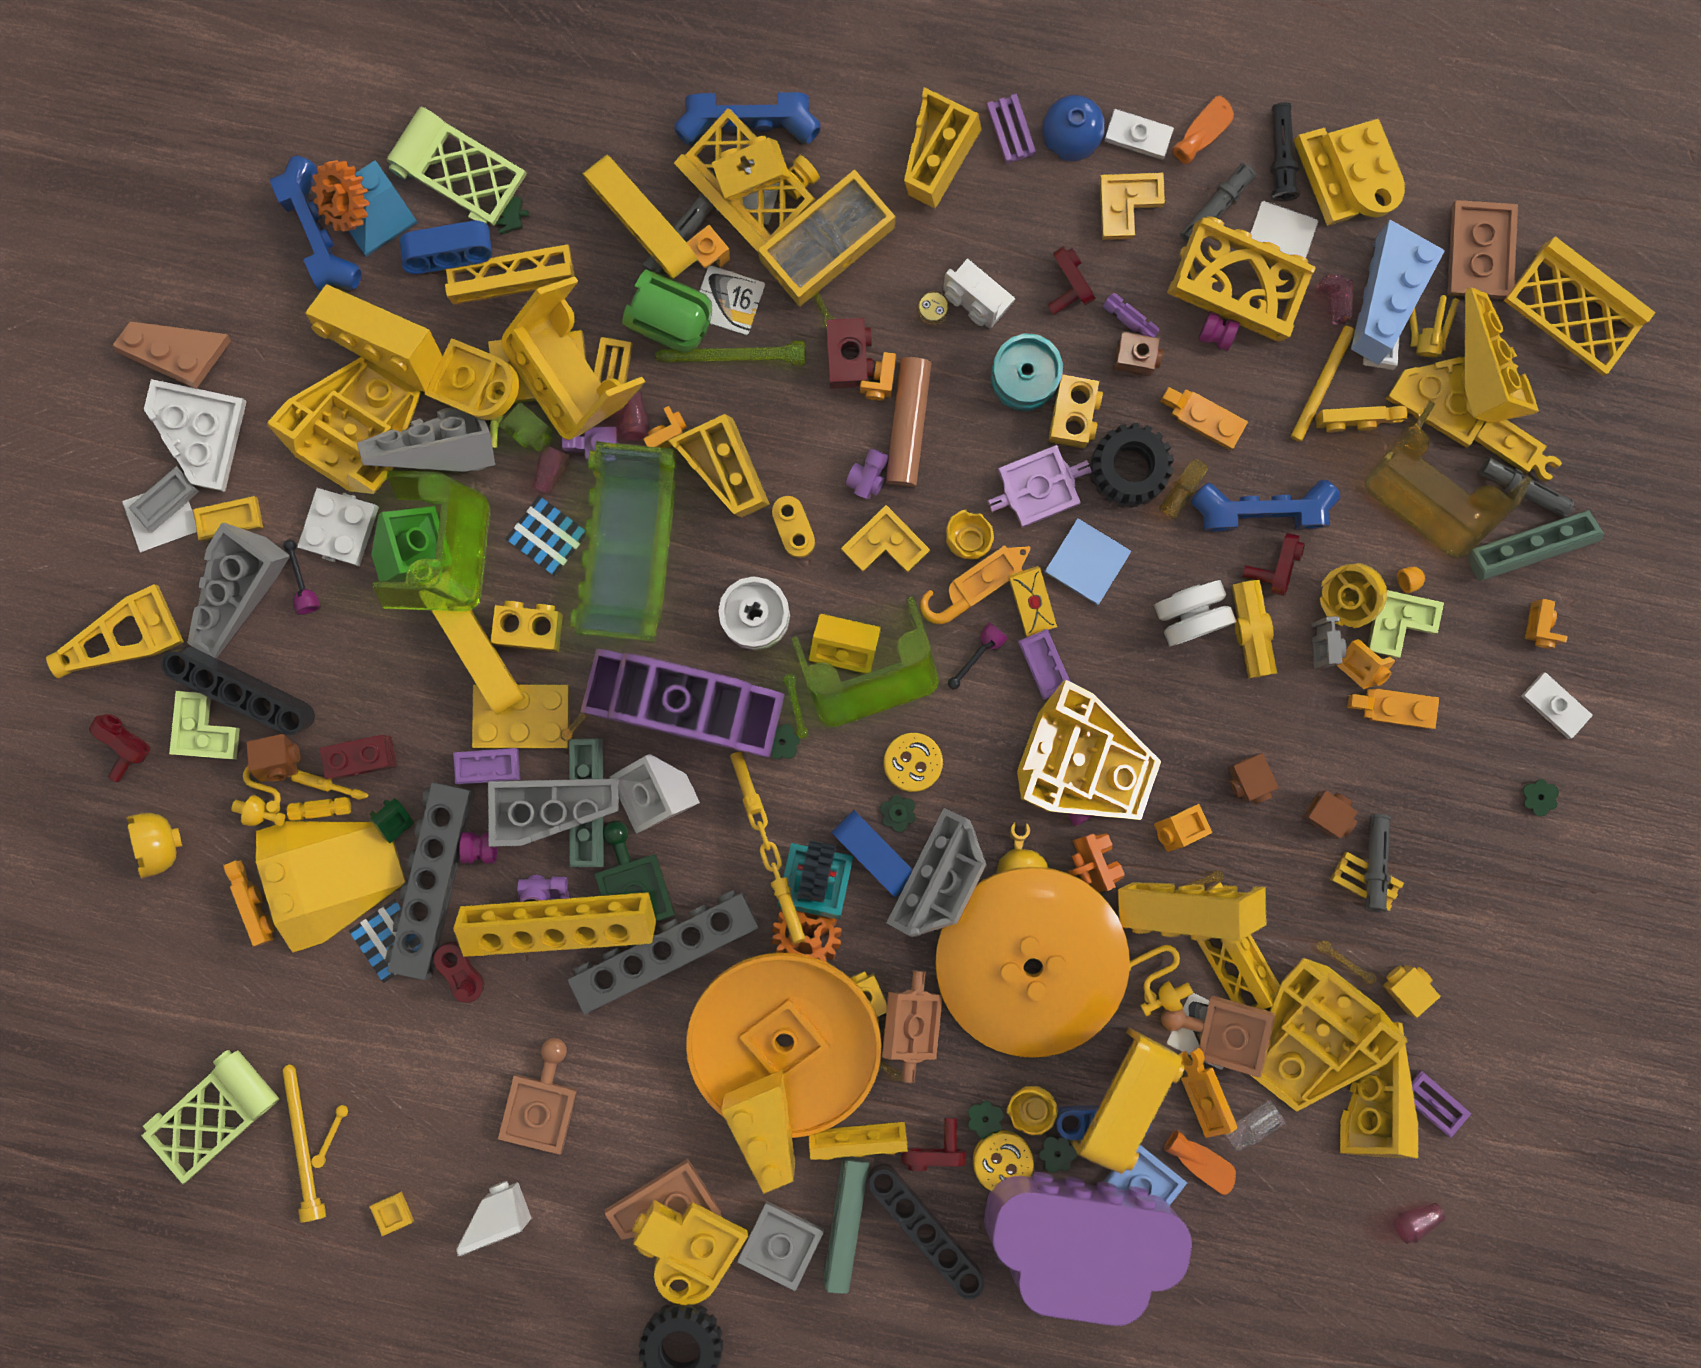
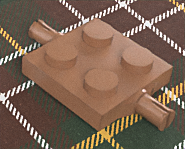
[882,970,942,1083]

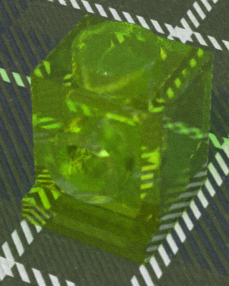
[499,402,553,452]

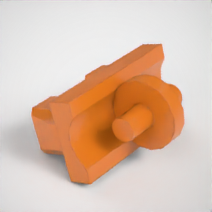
[1068,833,1125,892]

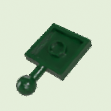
[594,820,675,921]

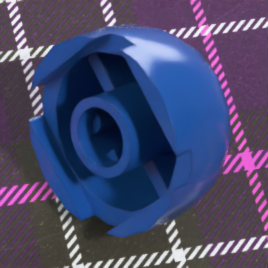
[1042,95,1105,161]

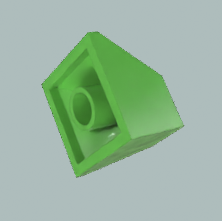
[371,506,453,584]

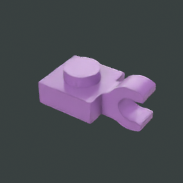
[562,427,618,461]

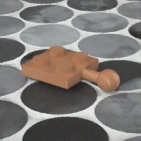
[1161,995,1276,1078]
[498,1038,578,1155]

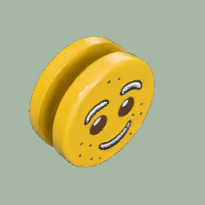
[883,733,943,792]
[972,1130,1034,1191]

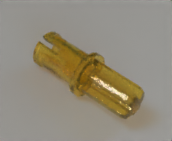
[1159,459,1208,520]

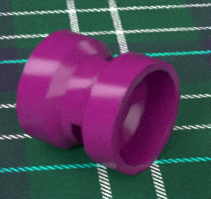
[1198,311,1240,351]
[460,832,498,864]

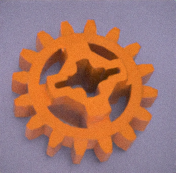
[311,160,370,232]
[772,911,842,962]

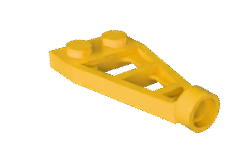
[46,584,184,679]

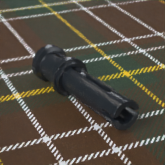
[1270,102,1300,201]

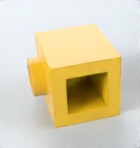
[1382,965,1441,1018]
[850,971,887,1017]
[632,1200,682,1260]

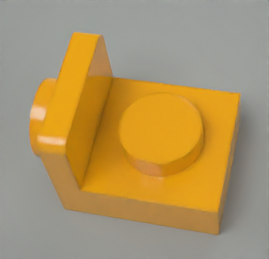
[686,225,730,268]
[860,352,896,401]
[643,406,687,456]
[1525,599,1568,649]
[1337,639,1395,689]
[1154,804,1212,852]

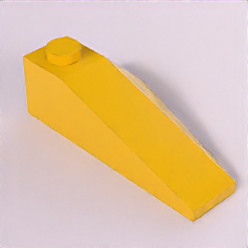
[1465,287,1539,423]

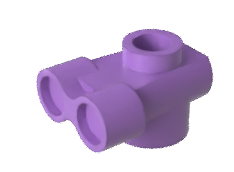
[846,449,889,499]
[517,875,569,902]

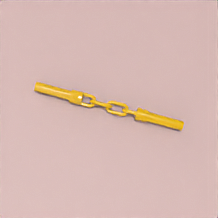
[730,752,806,944]

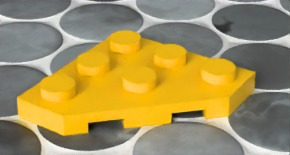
[1386,357,1518,448]

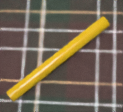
[1290,325,1355,442]

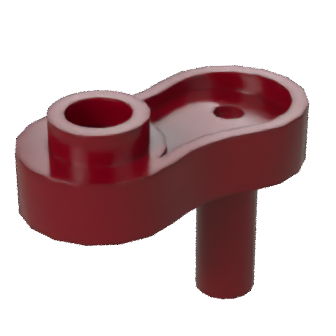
[1048,246,1096,315]
[1243,533,1305,596]
[89,714,150,782]
[434,942,484,1003]
[901,1117,966,1171]

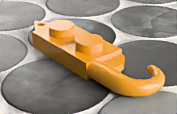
[920,545,1031,624]

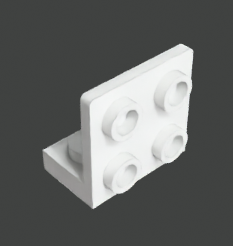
[943,258,1015,329]

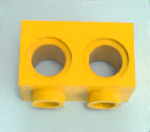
[1048,375,1103,449]
[491,601,563,652]

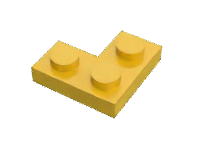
[1099,173,1165,240]
[841,505,930,573]

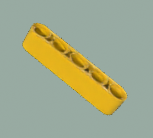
[582,154,698,279]
[419,571,524,715]

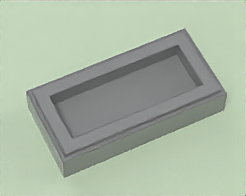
[128,466,200,532]

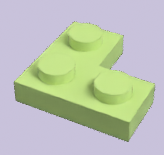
[1367,590,1444,658]
[169,691,240,760]

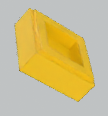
[370,1191,414,1236]

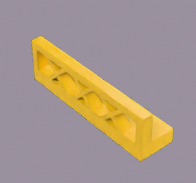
[445,244,574,305]
[1197,882,1280,1010]

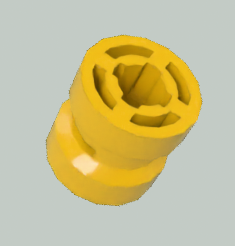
[779,155,820,200]

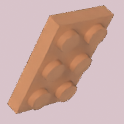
[1447,200,1518,299]

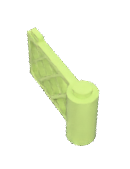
[387,107,526,226]
[142,1050,280,1184]

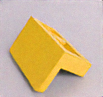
[809,614,881,674]

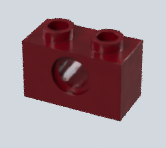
[826,318,873,389]
[319,734,397,780]

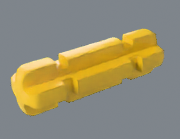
[287,797,351,821]

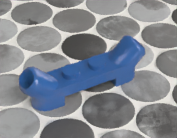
[675,92,820,146]
[270,155,362,292]
[1191,480,1340,532]

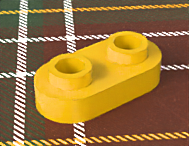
[772,496,815,558]

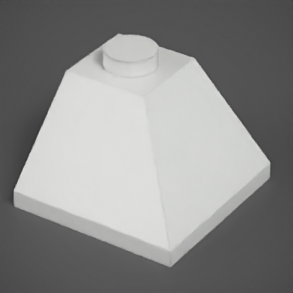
[610,754,700,834]
[457,1181,532,1256]

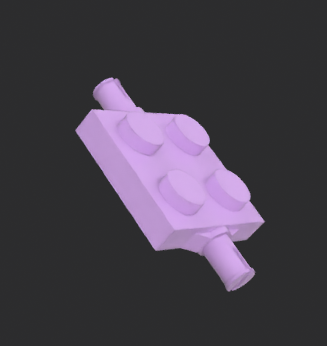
[987,445,1091,528]

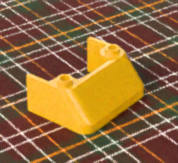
[502,276,646,440]
[1069,1027,1185,1174]

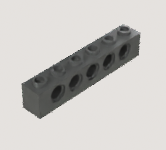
[385,782,475,980]
[567,890,760,1015]

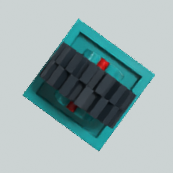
[777,840,853,920]

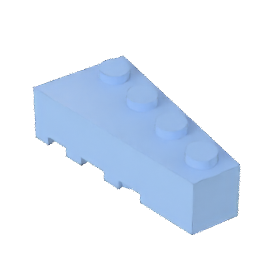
[1351,220,1445,365]

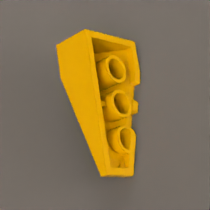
[1340,1022,1418,1159]

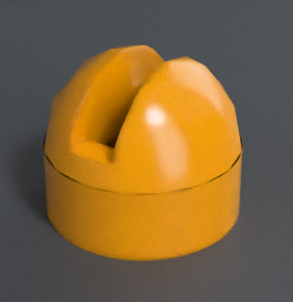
[1397,567,1425,594]

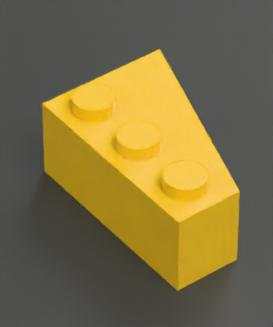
[904,87,982,209]
[668,414,770,517]
[721,1070,795,1194]

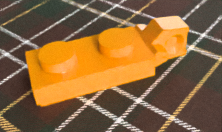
[1160,387,1248,451]
[1347,689,1439,729]

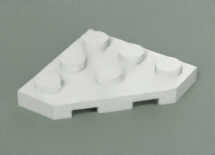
[144,379,247,492]

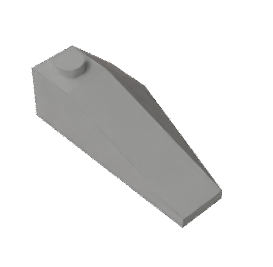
[357,407,495,472]
[187,523,290,659]
[488,779,619,847]

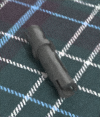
[1180,163,1256,244]
[641,194,716,273]
[1479,457,1574,518]
[1364,814,1391,913]

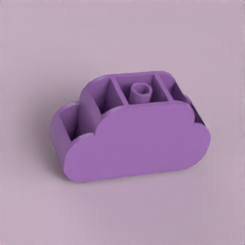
[580,649,785,758]
[984,1172,1192,1326]

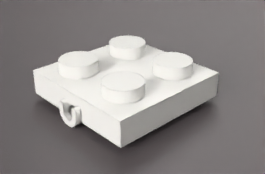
[298,488,379,567]

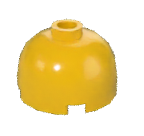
[1320,563,1387,628]
[126,813,182,879]

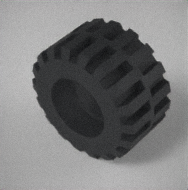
[1090,423,1174,508]
[638,1303,723,1368]

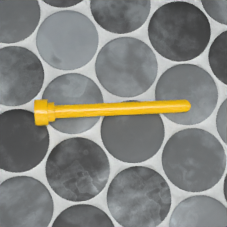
[283,1065,326,1222]

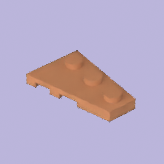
[112,322,231,389]
[604,1158,722,1240]

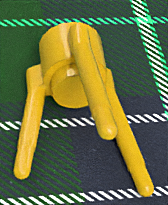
[1409,295,1459,357]

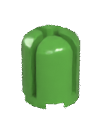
[622,269,712,353]

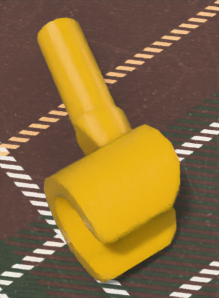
[1009,823,1030,849]

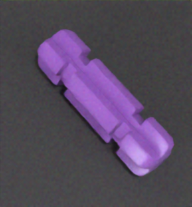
[1103,293,1159,338]

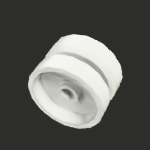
[718,577,790,651]
[1154,580,1236,647]

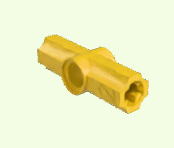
[1231,580,1277,679]

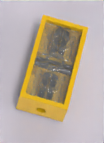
[758,169,896,307]

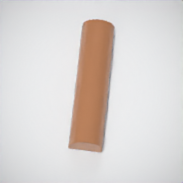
[885,357,932,487]

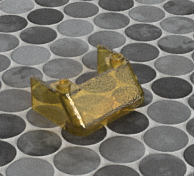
[1365,400,1532,557]

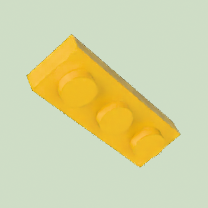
[1293,128,1359,226]
[809,1122,908,1160]

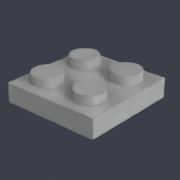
[737,1201,824,1291]

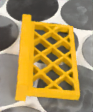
[674,108,816,252]
[1504,236,1656,376]

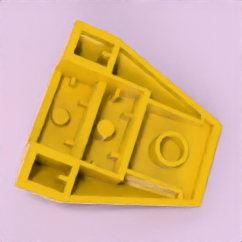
[267,357,422,494]
[1017,680,1161,820]
[256,821,406,953]
[1250,958,1407,1112]

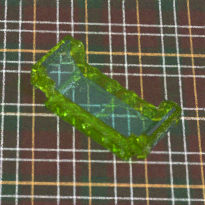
[570,441,676,644]

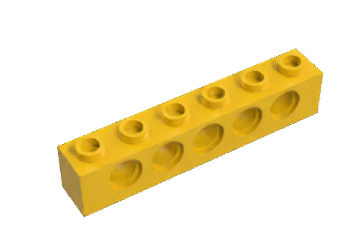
[453,893,656,957]

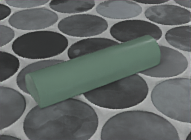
[1469,510,1604,581]
[569,738,604,867]
[822,1156,870,1294]

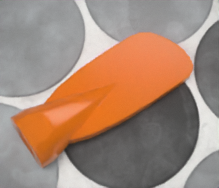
[1172,96,1234,165]
[1164,1130,1236,1195]

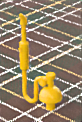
[231,766,368,826]
[1129,945,1193,1017]

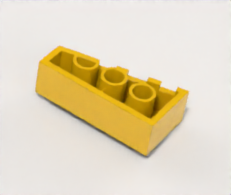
[305,284,443,393]
[1118,882,1266,944]

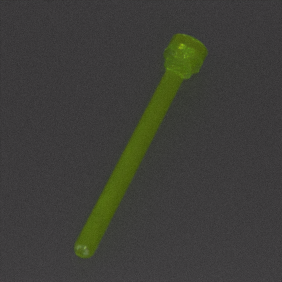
[655,340,806,366]

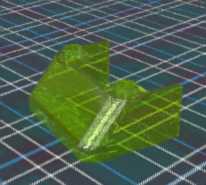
[372,471,490,611]
[791,596,939,728]

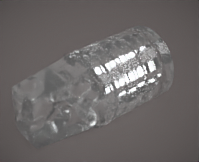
[1225,1099,1286,1152]

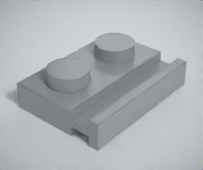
[1311,616,1346,669]

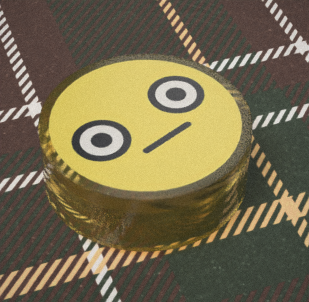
[918,291,949,324]

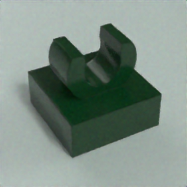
[370,798,414,844]

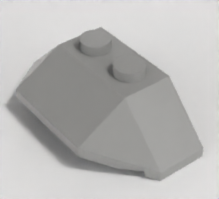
[887,808,986,937]

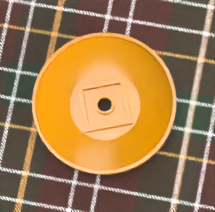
[936,867,1130,1057]
[686,953,881,1138]

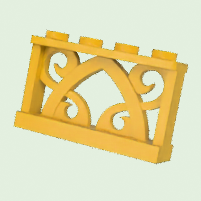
[1167,217,1316,342]

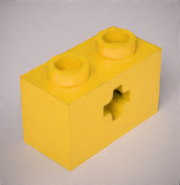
[711,136,790,201]

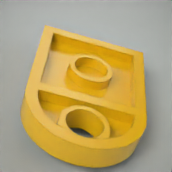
[1322,118,1405,217]
[424,338,519,420]
[654,1202,748,1305]

